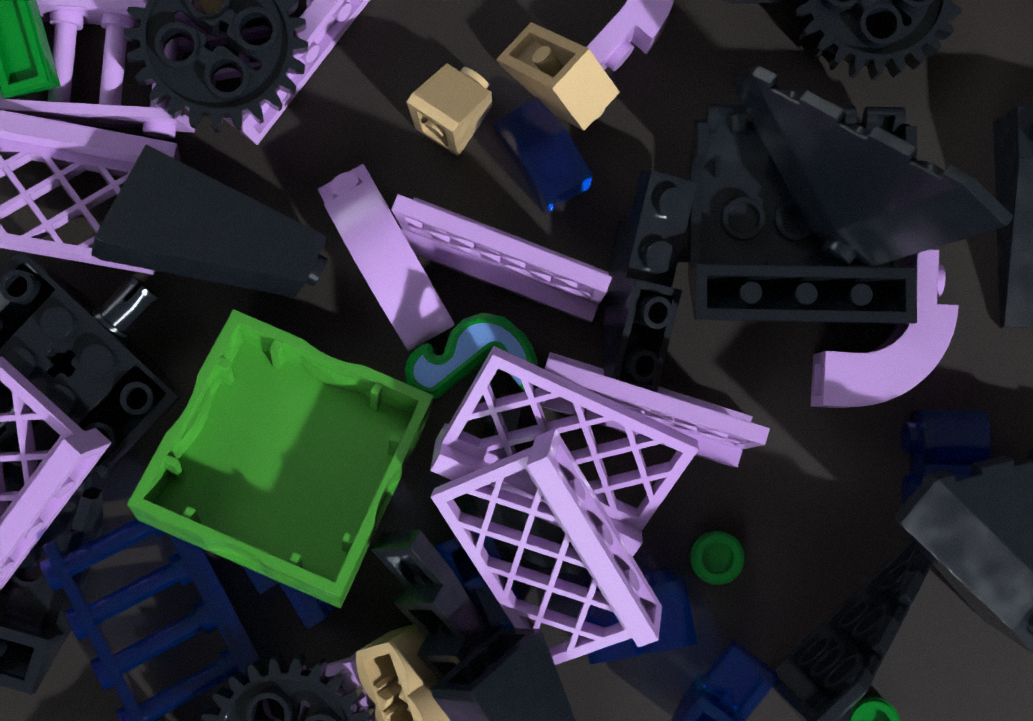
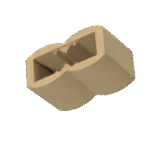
[356,624,450,721]

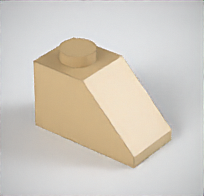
[496,22,620,131]
[407,63,493,157]

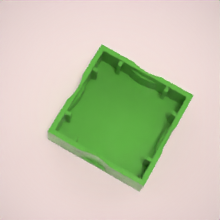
[127,309,434,609]

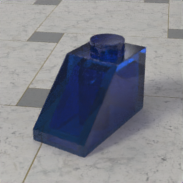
[493,97,593,214]

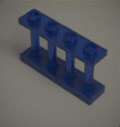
[39,518,261,721]

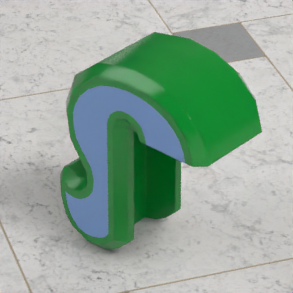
[405,313,537,399]

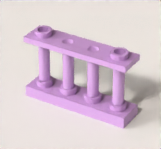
[0,0,206,139]

